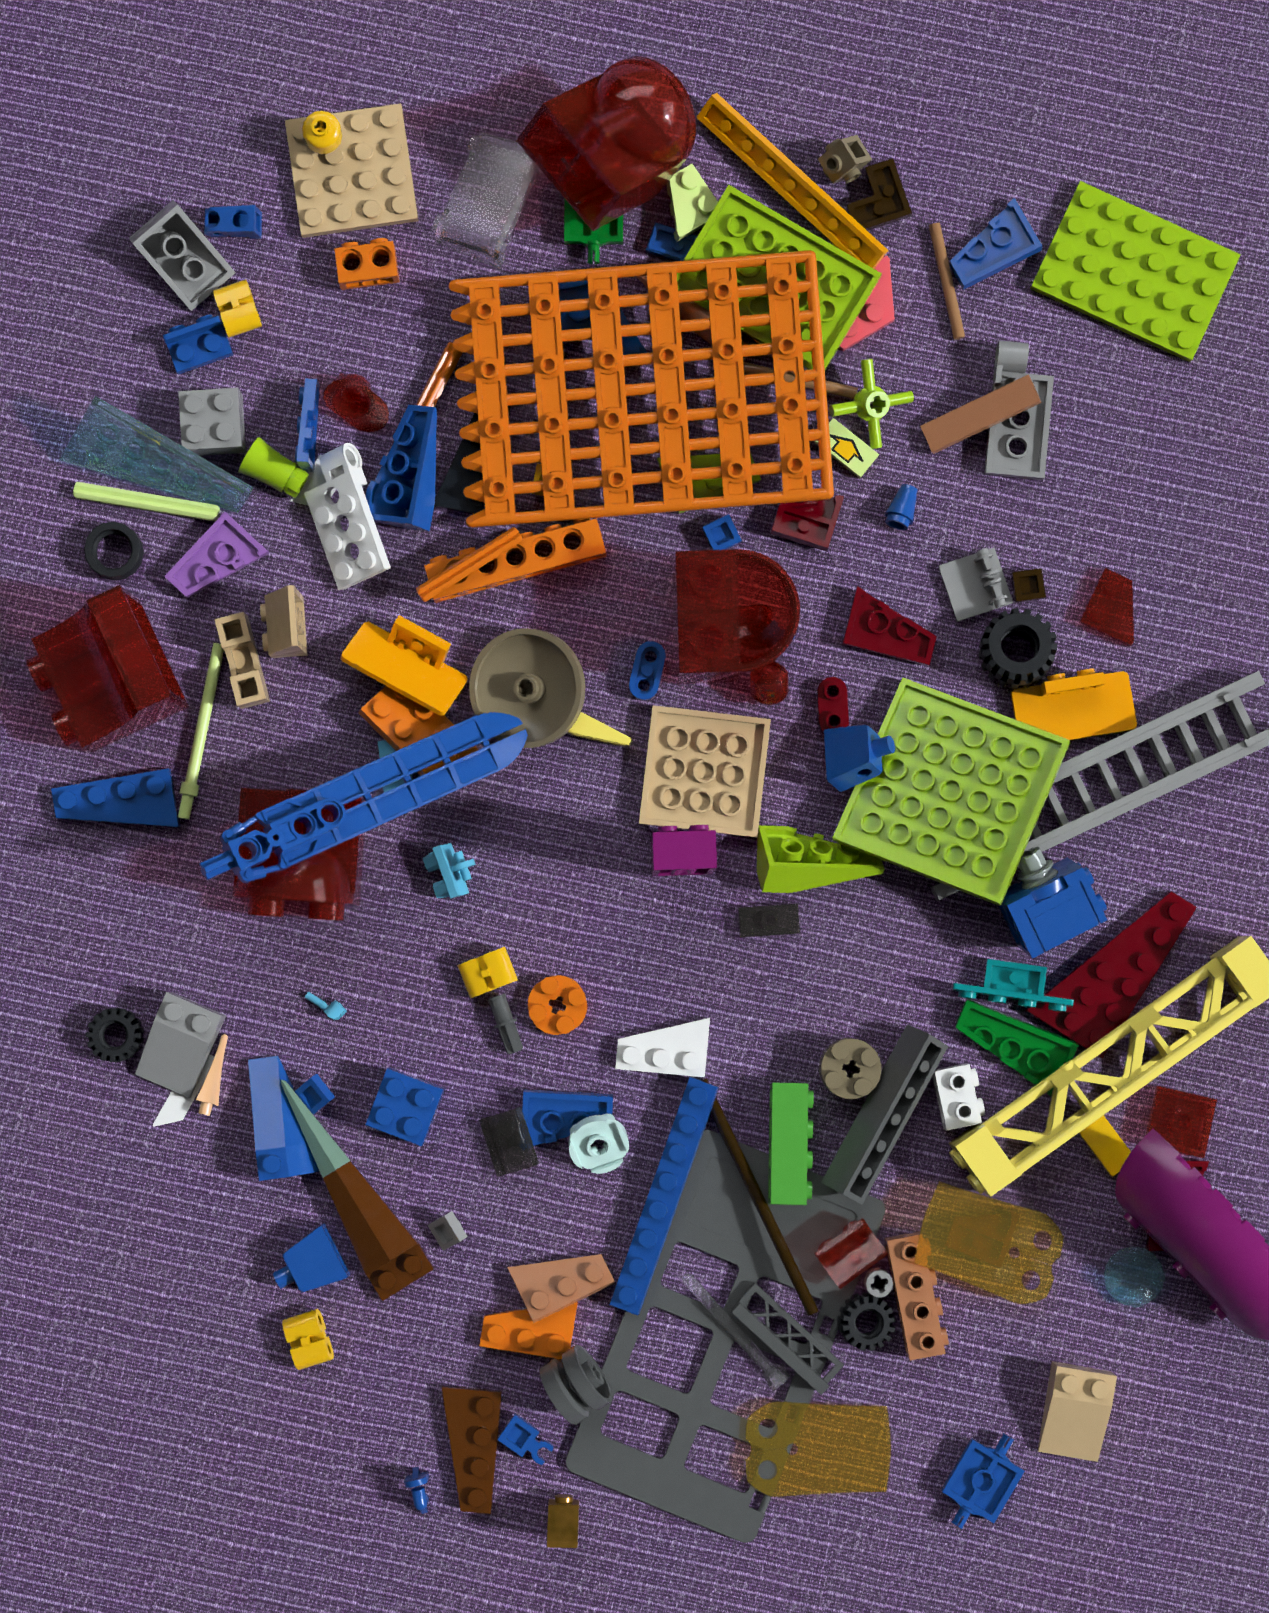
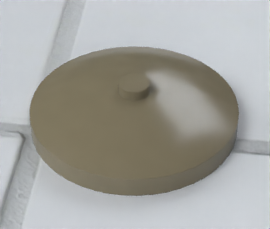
[469,628,585,748]

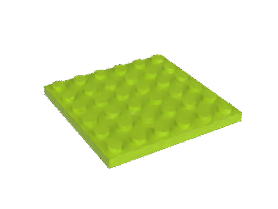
[832,677,1070,906]

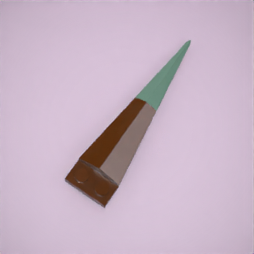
[281,1080,435,1301]

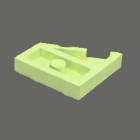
[666,164,718,242]

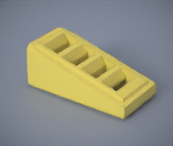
[568,712,631,747]

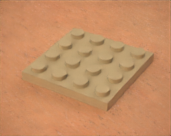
[285,103,419,238]
[639,705,771,838]

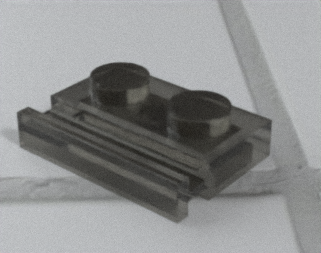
[479,1107,539,1177]

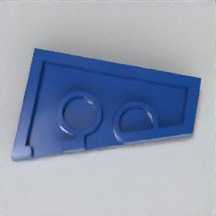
[950,198,1042,290]
[520,1089,613,1151]

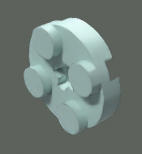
[568,1113,629,1174]

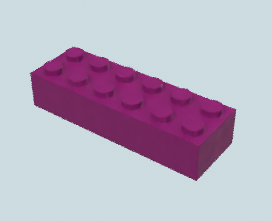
[651,825,717,876]

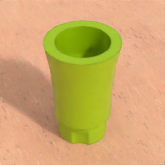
[238,437,309,498]

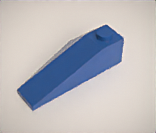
[365,405,437,532]
[248,1056,319,1181]

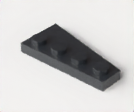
[434,406,511,514]

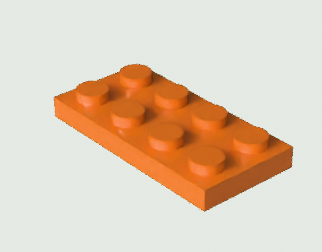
[358,686,479,776]

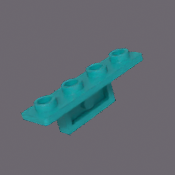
[953,959,1074,1012]

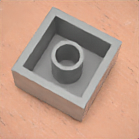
[178,387,246,457]

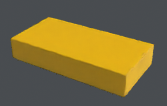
[1079,1115,1131,1177]

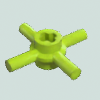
[829,358,914,449]

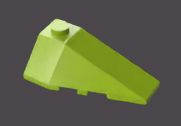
[757,825,885,893]

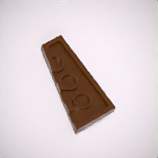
[442,1385,502,1514]

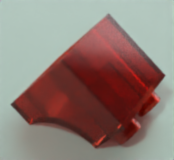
[26,585,189,752]

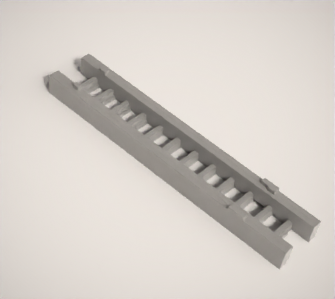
[930,671,1269,901]

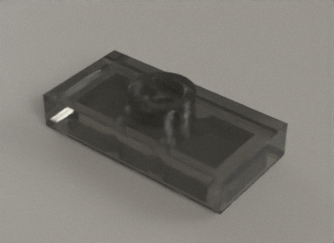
[738,904,800,938]

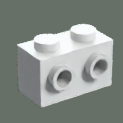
[932,1063,985,1130]

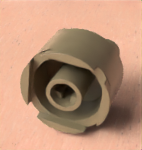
[819,1038,881,1099]

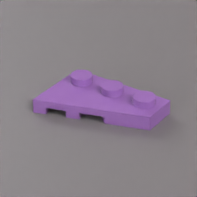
[164,512,269,598]

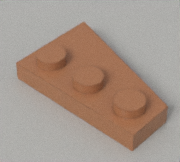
[507,1254,615,1323]

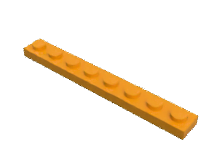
[696,93,889,269]

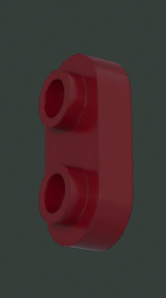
[817,677,849,733]

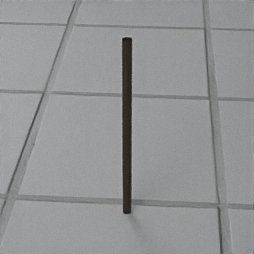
[702,1078,819,1316]

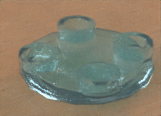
[1104,1246,1165,1308]

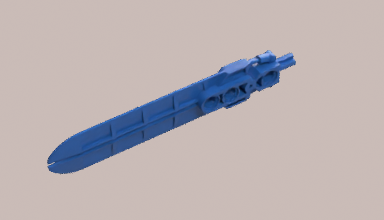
[199,712,528,883]

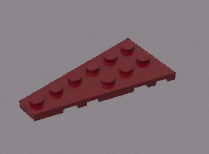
[1025,891,1197,1059]

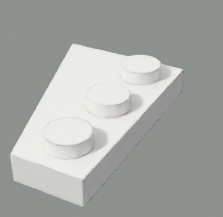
[615,1018,710,1077]

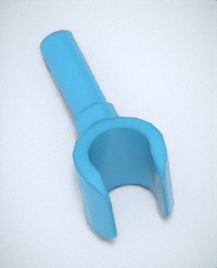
[305,992,347,1020]

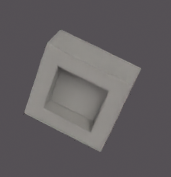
[428,1211,468,1251]

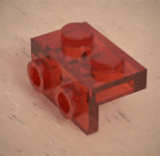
[814,1218,888,1289]

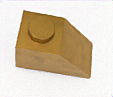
[547,1494,579,1548]

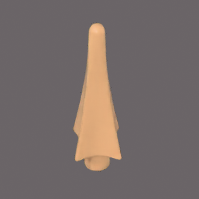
[196,1034,228,1116]

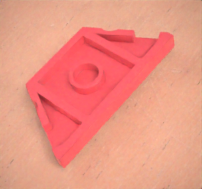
[839,256,895,351]

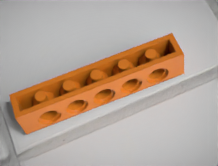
[424,518,606,603]

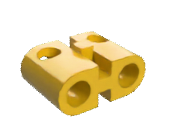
[213,279,262,338]
[457,947,518,999]
[282,1309,334,1370]

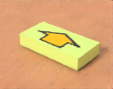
[814,418,879,479]

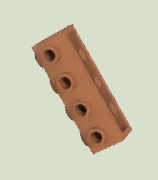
[884,1231,949,1361]

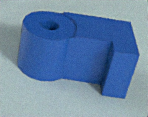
[204,205,262,239]

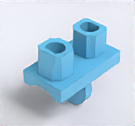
[423,843,476,899]

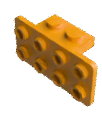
[341,615,468,716]
[1011,668,1137,740]

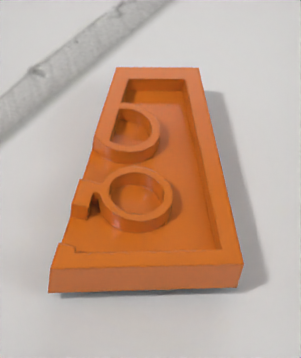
[479,1302,578,1359]

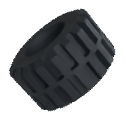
[978,608,1057,689]

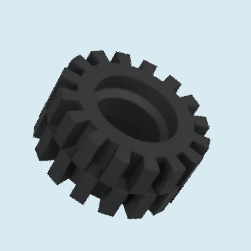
[86,1008,144,1062]
[837,1293,896,1351]

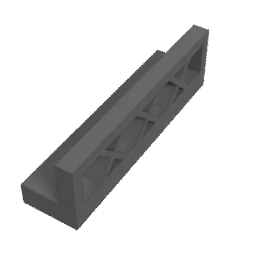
[731,1282,844,1395]

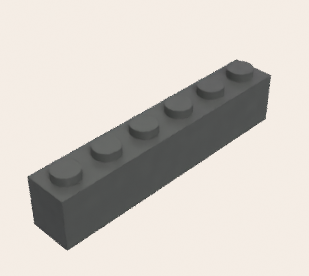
[821,1024,948,1205]

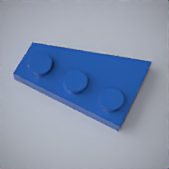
[295,378,320,472]

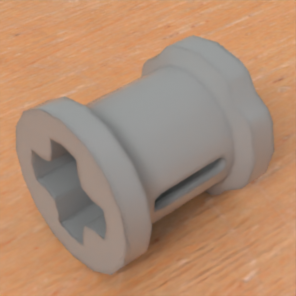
[863,1267,893,1298]

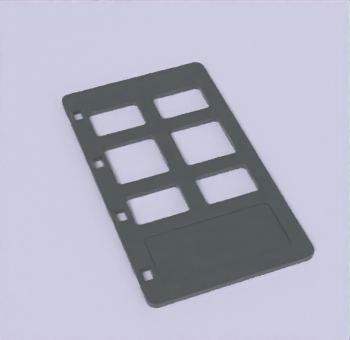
[566,1130,885,1543]

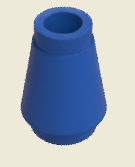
[885,484,918,531]

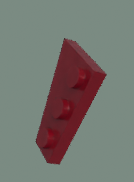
[842,586,937,666]

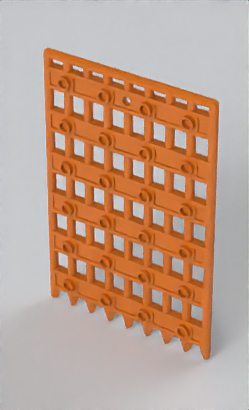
[448,250,834,528]

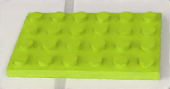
[1030,181,1241,362]
[677,185,882,370]

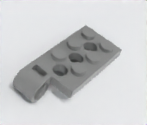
[984,340,1054,480]

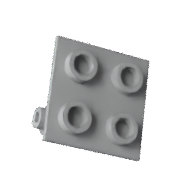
[938,547,1013,622]

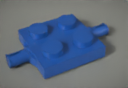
[941,1433,1025,1529]

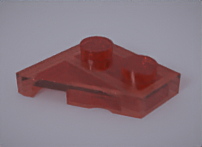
[1079,568,1134,647]

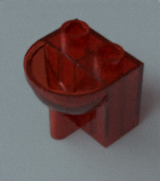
[516,56,696,231]
[674,549,800,684]
[232,788,365,921]

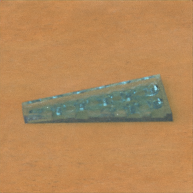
[60,396,254,513]

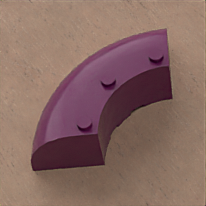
[1115,1129,1269,1340]

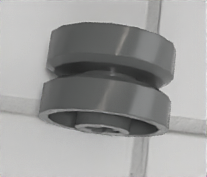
[540,1345,613,1425]

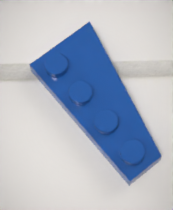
[51,768,180,827]

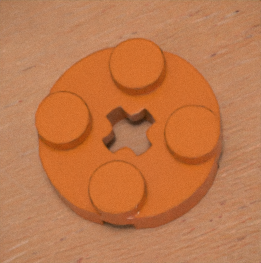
[527,975,587,1035]

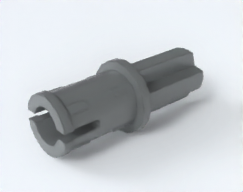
[488,994,523,1054]

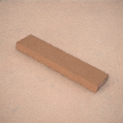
[920,374,1042,454]

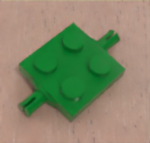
[564,162,624,264]

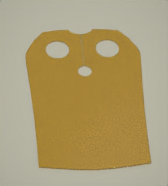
[915,1181,1064,1304]
[745,1402,891,1497]

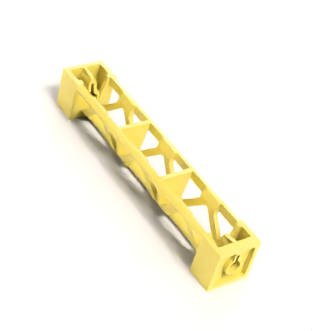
[949,936,1269,1197]

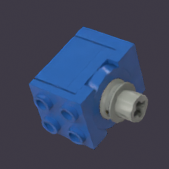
[998,847,1107,959]

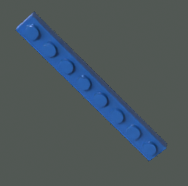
[609,1077,719,1315]

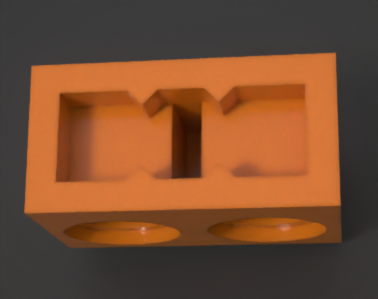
[334,238,400,290]

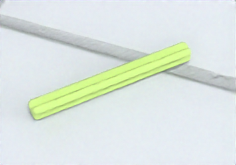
[73,482,220,522]

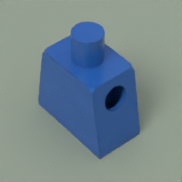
[824,725,895,792]
[273,1223,350,1293]

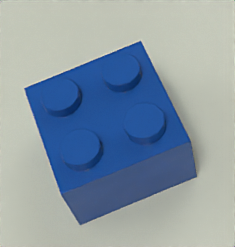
[365,1067,445,1146]

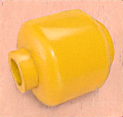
[302,111,342,154]

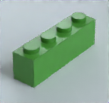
[768,1083,814,1205]

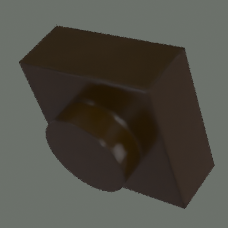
[1011,568,1046,603]

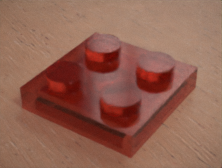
[1146,1086,1217,1158]

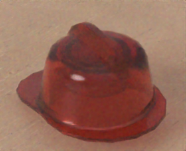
[323,373,389,432]

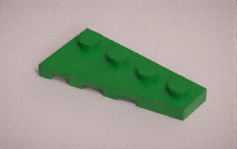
[955,998,1078,1097]

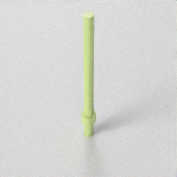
[178,643,224,820]

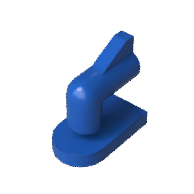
[404,1466,429,1514]

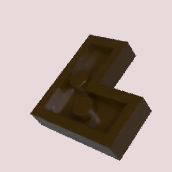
[846,158,912,231]

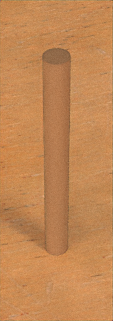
[929,223,965,340]
[743,362,858,399]

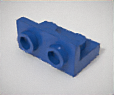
[163,315,234,375]

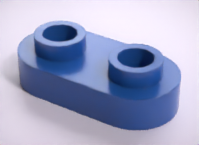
[629,641,666,701]

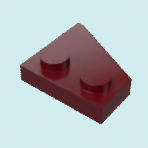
[770,495,844,552]

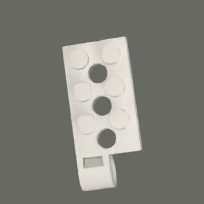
[304,443,391,590]

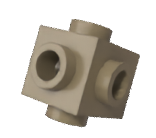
[818,135,872,184]

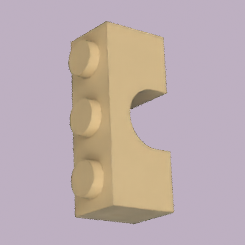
[214,612,270,709]

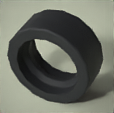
[84,522,144,581]

